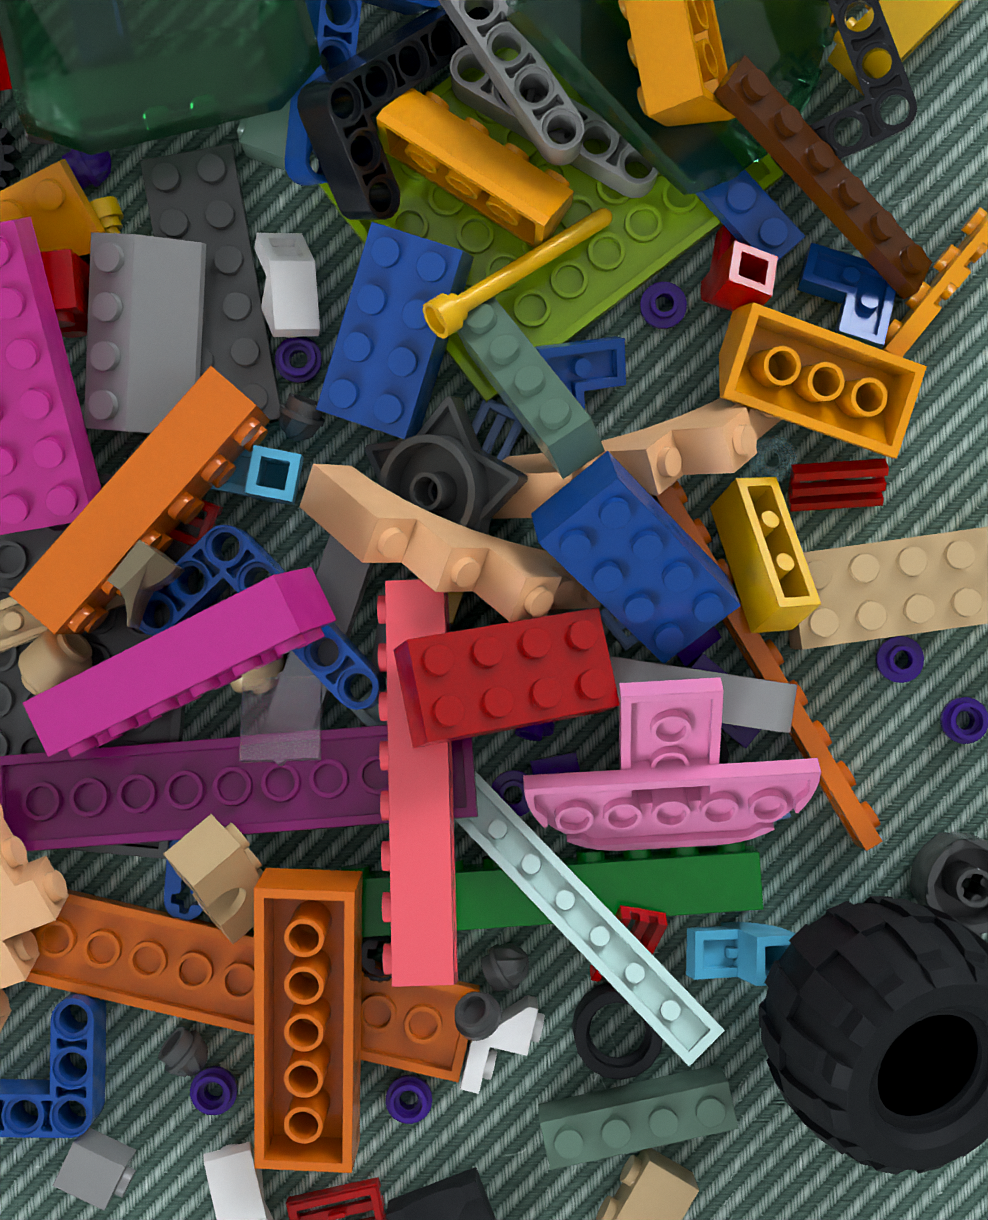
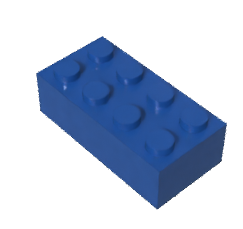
[316,222,474,439]
[531,451,741,664]

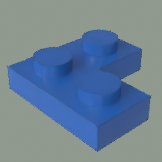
[797,242,896,349]
[535,336,626,409]

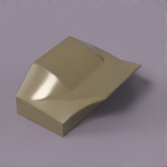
[107,539,185,629]

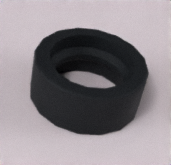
[572,983,663,1080]

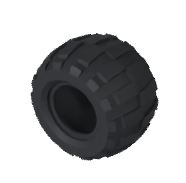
[759,896,988,1175]

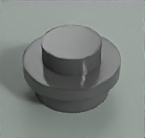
[455,992,502,1041]

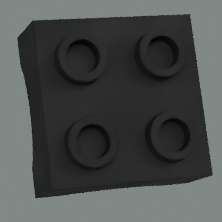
[386,1167,496,1220]

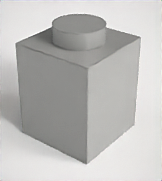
[52,1127,136,1210]

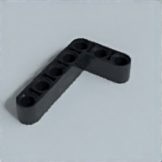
[809,0,918,160]
[297,5,490,220]

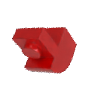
[701,225,778,312]

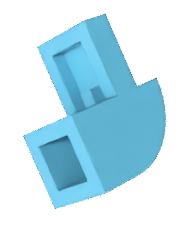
[210,445,304,505]
[686,922,796,986]

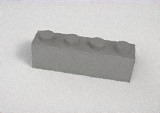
[84,232,206,433]

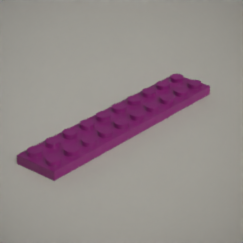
[0,725,478,852]

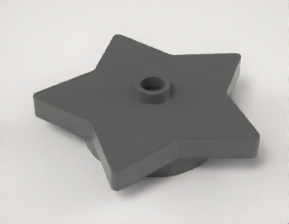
[365,396,528,535]

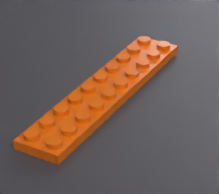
[25,889,480,1082]

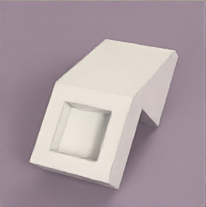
[254,233,320,338]
[460,995,545,1094]
[203,1141,274,1220]

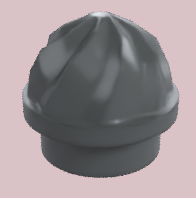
[279,393,325,441]
[481,943,529,992]
[158,1027,208,1077]

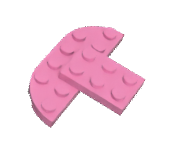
[523,677,821,851]

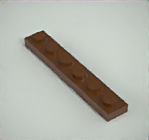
[713,55,932,300]

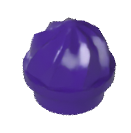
[62,140,111,190]

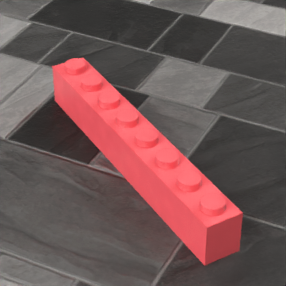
[377,579,458,987]

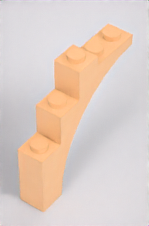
[493,398,782,519]
[299,464,601,622]
[0,804,69,1032]

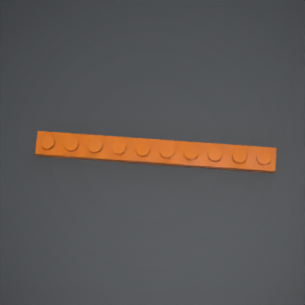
[651,481,883,851]

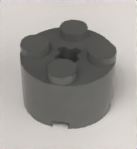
[909,832,988,936]

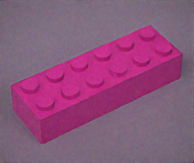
[0,216,102,535]
[23,567,337,758]

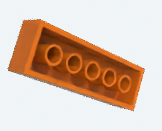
[9,366,270,634]
[254,868,363,1173]

